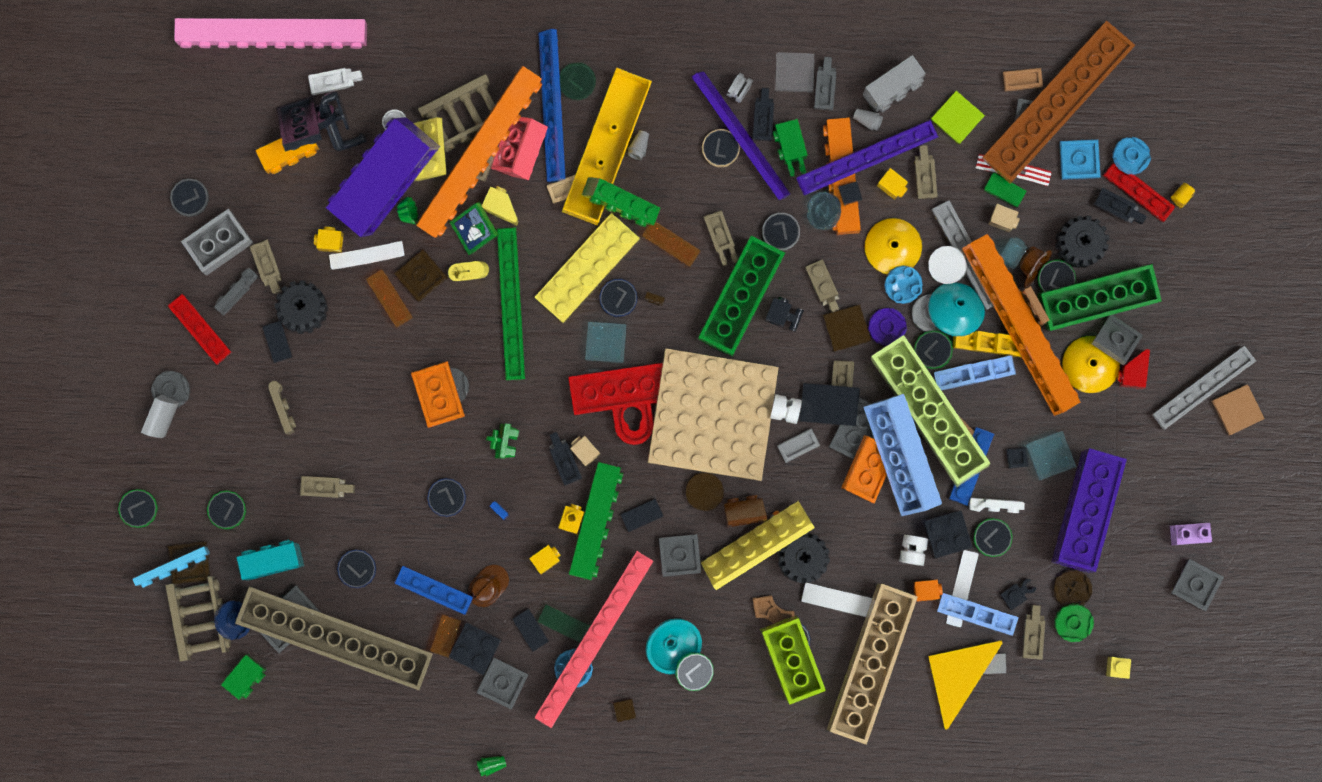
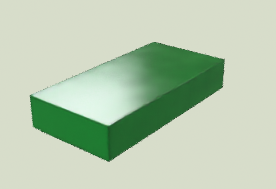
[984,173,1027,208]

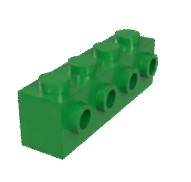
[582,177,660,227]

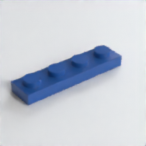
[949,427,994,506]
[395,566,473,615]

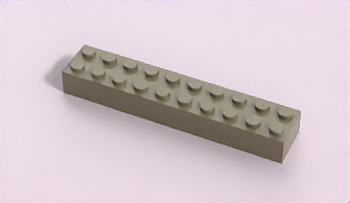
[235,587,433,690]

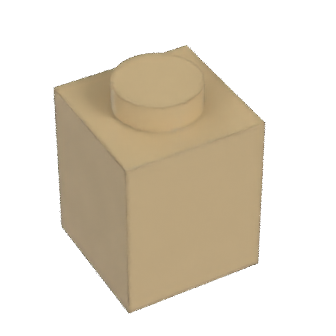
[988,204,1020,233]
[570,436,600,467]

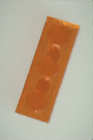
[642,222,701,267]
[366,269,413,328]

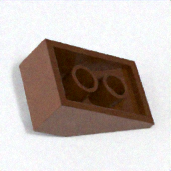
[724,495,767,527]

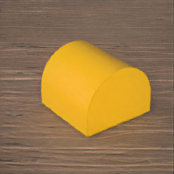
[1170,183,1195,208]

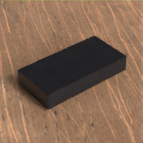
[263,321,293,363]
[621,499,664,532]
[513,609,549,652]

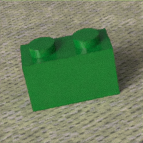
[221,655,267,700]

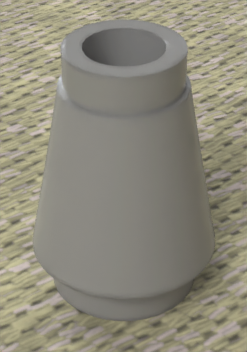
[853,109,883,131]
[628,130,649,160]

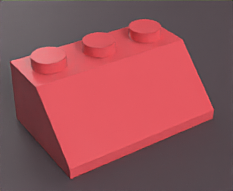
[491,117,548,180]

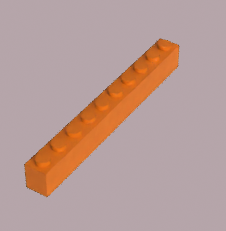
[416,66,542,238]
[962,234,1081,416]

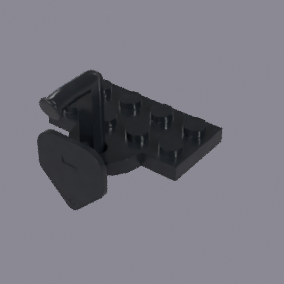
[277,91,367,152]

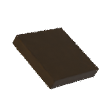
[394,249,448,303]
[823,305,871,352]
[168,542,211,584]

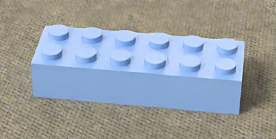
[863,394,942,516]

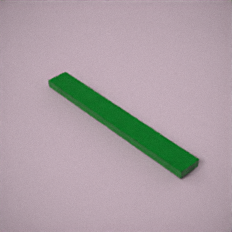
[497,228,525,381]

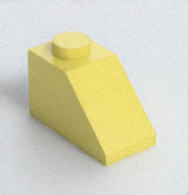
[482,186,518,226]

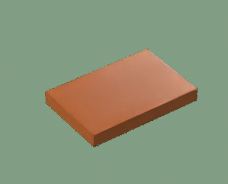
[411,361,465,428]
[841,435,887,503]

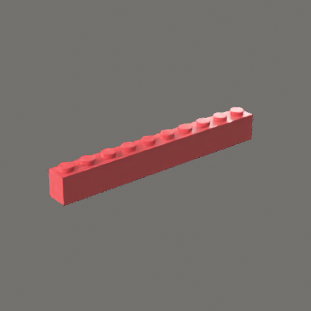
[535,551,653,728]

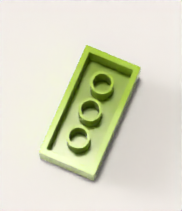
[760,615,826,705]

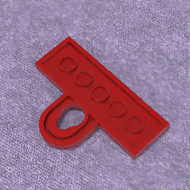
[568,363,663,445]

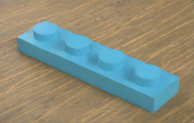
[133,547,210,588]

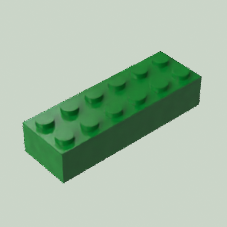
[698,236,785,357]
[1037,264,1162,331]

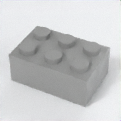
[863,55,926,113]
[181,209,253,276]

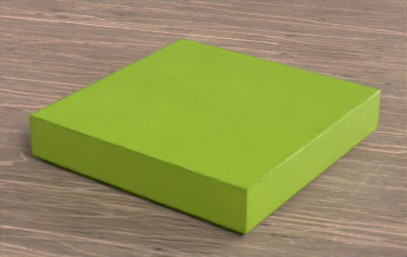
[931,91,985,144]

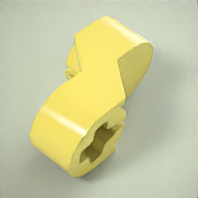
[448,261,489,281]

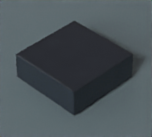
[838,181,863,206]
[1006,447,1028,469]

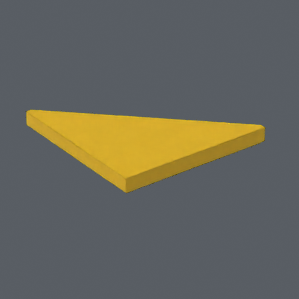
[929,640,1003,730]

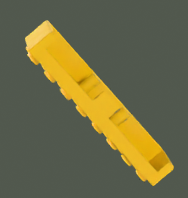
[562,68,652,225]

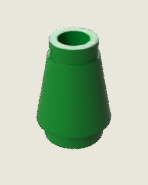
[477,756,507,777]

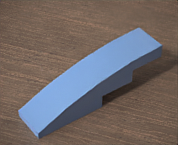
[934,356,1016,391]
[937,593,1018,636]

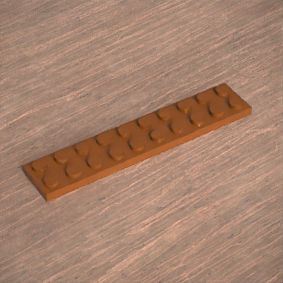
[982,21,1135,184]

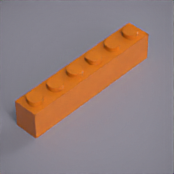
[823,118,861,235]

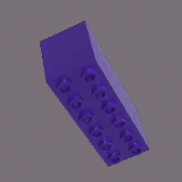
[326,117,441,237]
[1051,448,1127,573]

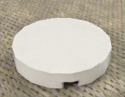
[929,246,967,284]

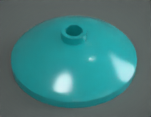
[928,282,985,336]
[646,618,702,674]

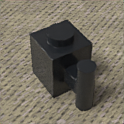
[765,297,804,332]

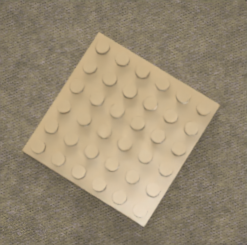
[647,349,779,481]

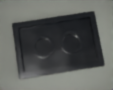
[799,383,860,427]

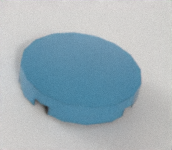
[1112,137,1151,175]

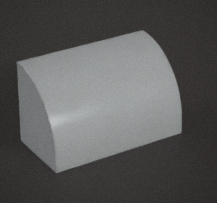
[141,394,179,438]

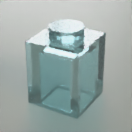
[1000,237,1027,269]

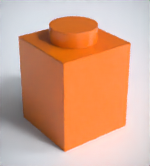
[913,580,943,602]

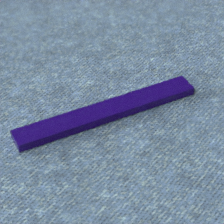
[692,72,790,200]
[796,120,938,196]

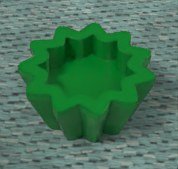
[397,197,419,224]

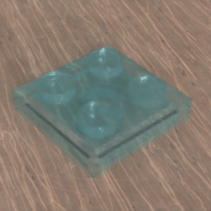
[585,322,627,363]
[1026,431,1076,481]

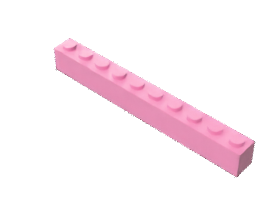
[175,18,367,49]

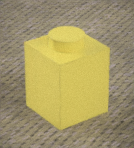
[1106,657,1131,679]

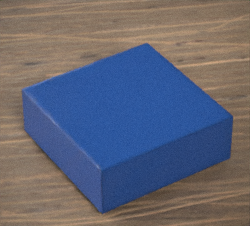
[490,501,509,520]

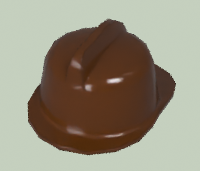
[1020,246,1052,289]
[468,565,509,607]

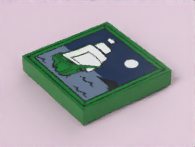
[450,202,498,255]

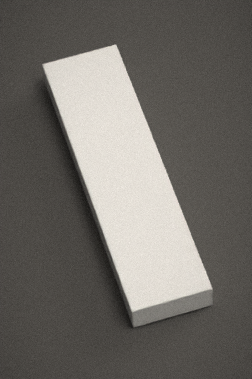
[801,583,872,617]

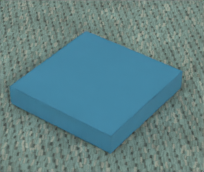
[1059,140,1100,180]

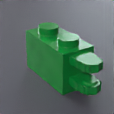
[772,119,808,177]

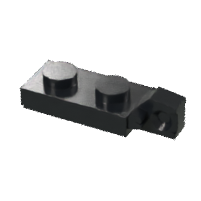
[753,88,774,141]
[1093,188,1147,225]
[549,432,582,486]

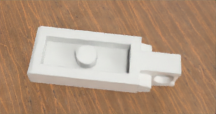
[308,68,363,95]
[969,498,1025,513]

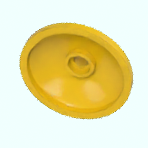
[865,218,922,275]
[1062,336,1120,393]

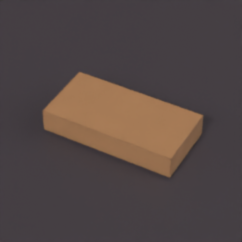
[1002,68,1043,92]

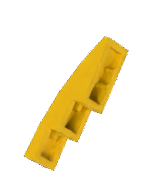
[952,331,1021,357]

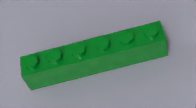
[569,462,624,580]

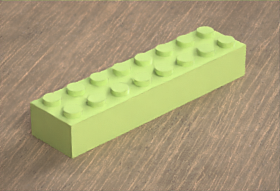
[871,335,990,487]

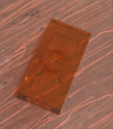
[430,615,461,658]

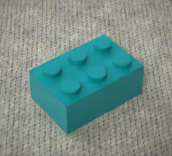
[237,540,304,581]

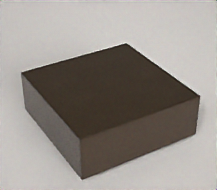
[645,292,665,307]
[613,699,636,722]

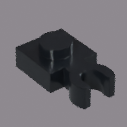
[1000,579,1037,610]

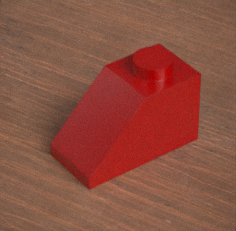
[1117,349,1150,389]

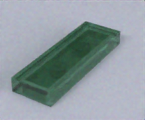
[538,605,590,643]

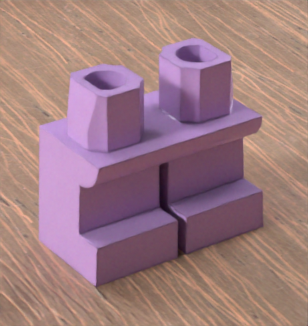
[1170,523,1212,545]

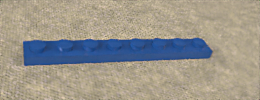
[539,29,565,182]

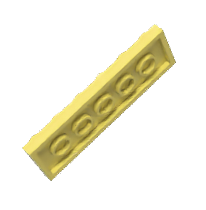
[535,213,640,323]
[701,501,815,590]

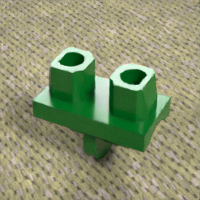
[486,423,519,459]

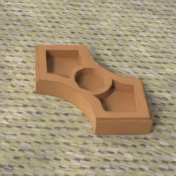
[753,595,795,624]

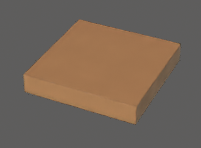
[1022,286,1049,327]
[1212,384,1265,435]

